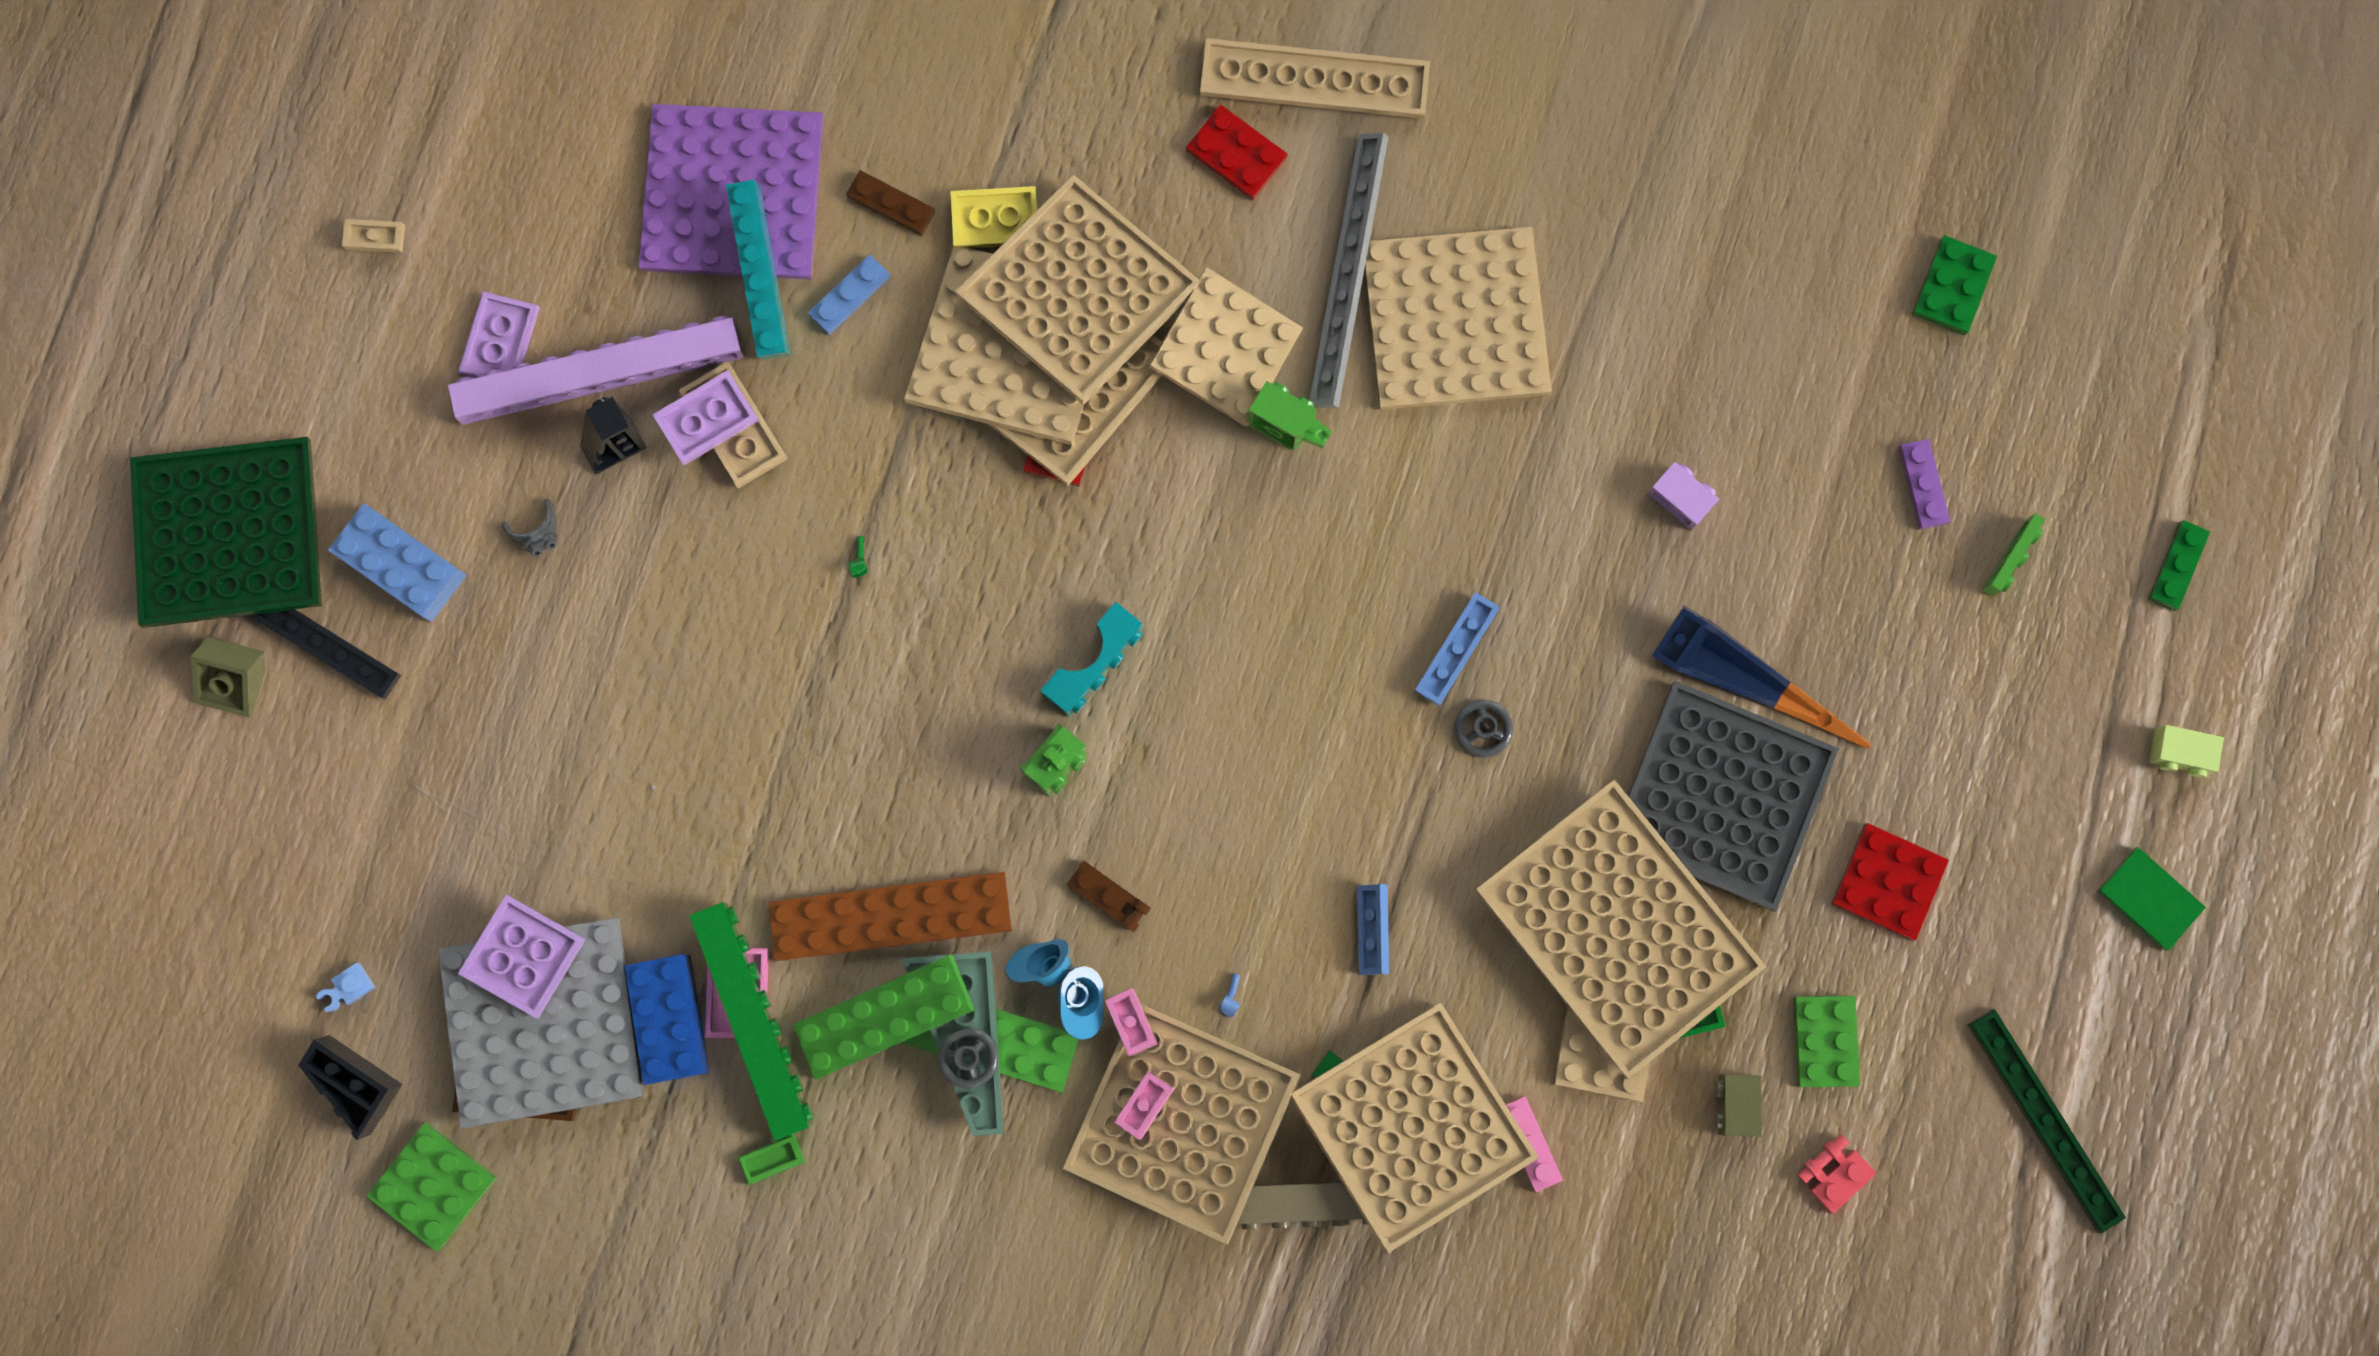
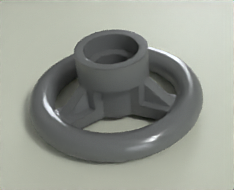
[1455,700,1513,758]
[938,1027,998,1089]

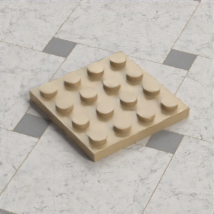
[1148,267,1303,427]

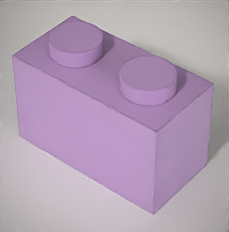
[1647,462,1719,530]

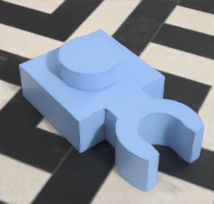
[316,963,376,1012]

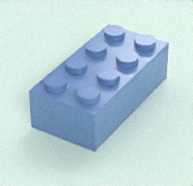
[328,503,467,622]

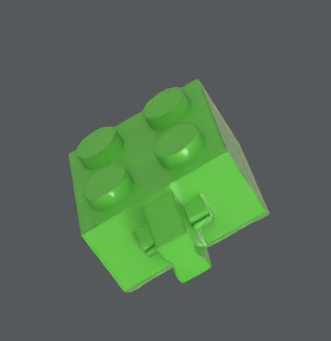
[1247,381,1332,450]
[1020,723,1087,796]

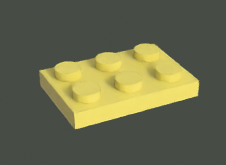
[950,186,1037,248]

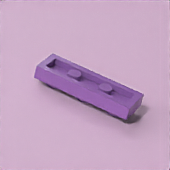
[1898,439,1950,530]

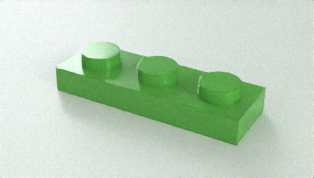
[1983,513,2046,596]

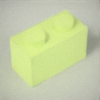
[2149,725,2224,778]

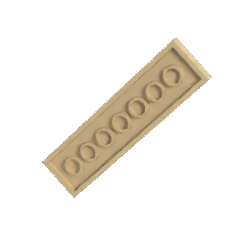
[1200,38,1430,119]

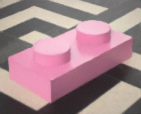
[1105,988,1157,1057]
[1114,1071,1174,1140]

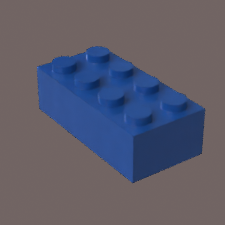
[624,954,710,1085]

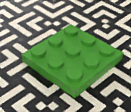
[366,1122,497,1252]

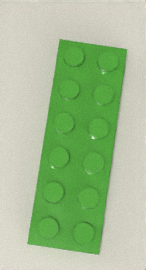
[793,954,975,1080]
[902,1009,1079,1092]

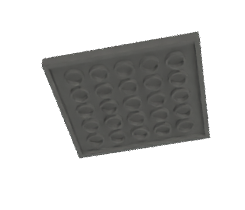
[1628,681,1839,912]

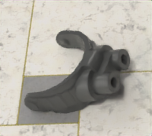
[502,499,557,558]

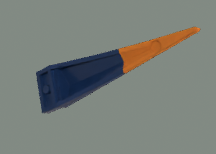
[1652,605,1871,748]

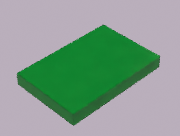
[2097,847,2206,951]

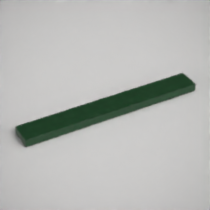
[1967,1009,2126,1234]

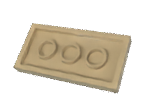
[678,361,788,489]

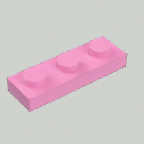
[1506,1096,1563,1192]

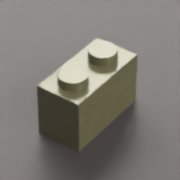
[1714,1075,1762,1137]

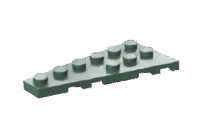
[901,951,1004,1136]

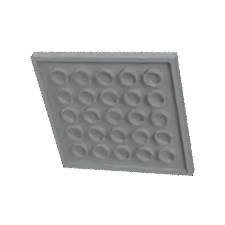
[438,918,644,1129]

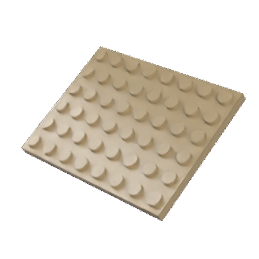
[1475,779,1766,1079]

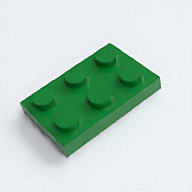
[1912,235,1997,335]

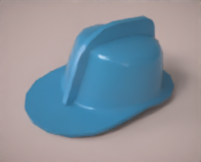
[1006,939,1074,987]
[1057,966,1104,1040]

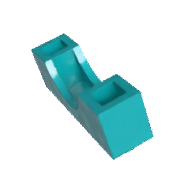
[1040,601,1143,717]

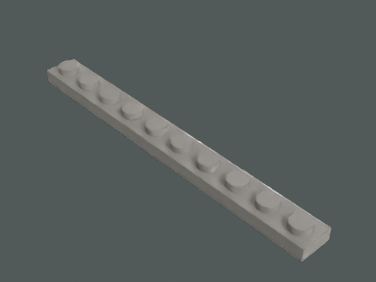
[1309,133,1389,408]

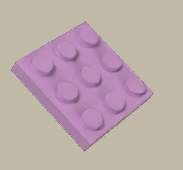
[458,895,586,1019]

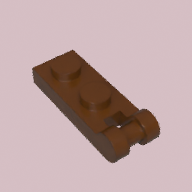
[1066,861,1151,932]

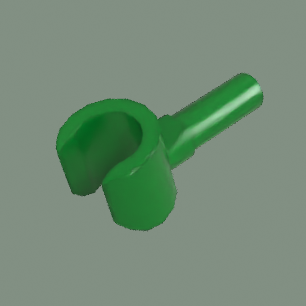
[848,536,868,578]

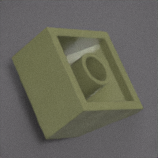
[190,637,265,717]

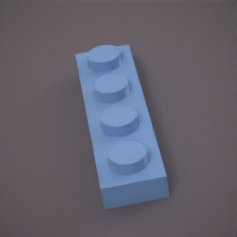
[1414,592,1500,706]

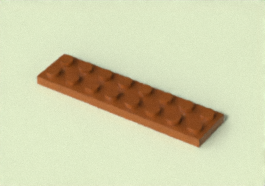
[768,872,1012,962]

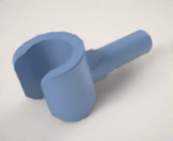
[1220,973,1240,1018]

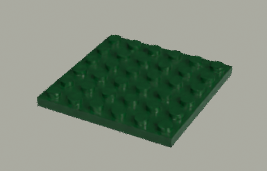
[130,437,322,628]

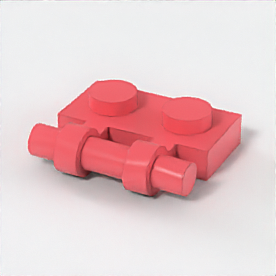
[1797,1134,1876,1214]

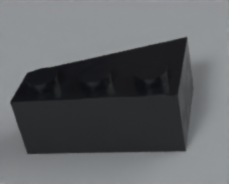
[580,396,647,475]
[298,1035,402,1140]

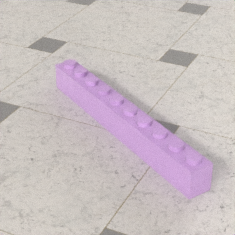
[448,316,744,425]

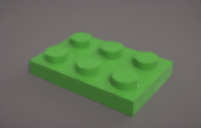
[1793,996,1860,1087]

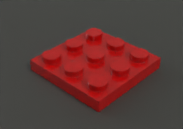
[1831,823,1949,941]

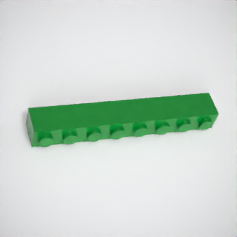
[689,902,814,1141]

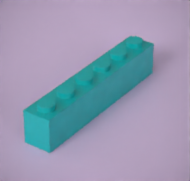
[726,180,791,360]

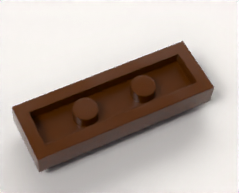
[846,170,935,236]

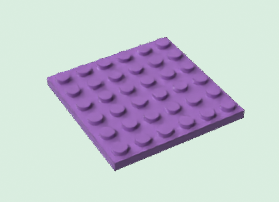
[639,104,824,280]

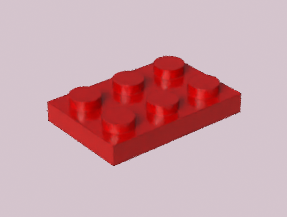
[1186,104,1288,200]

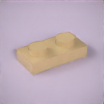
[342,219,405,253]

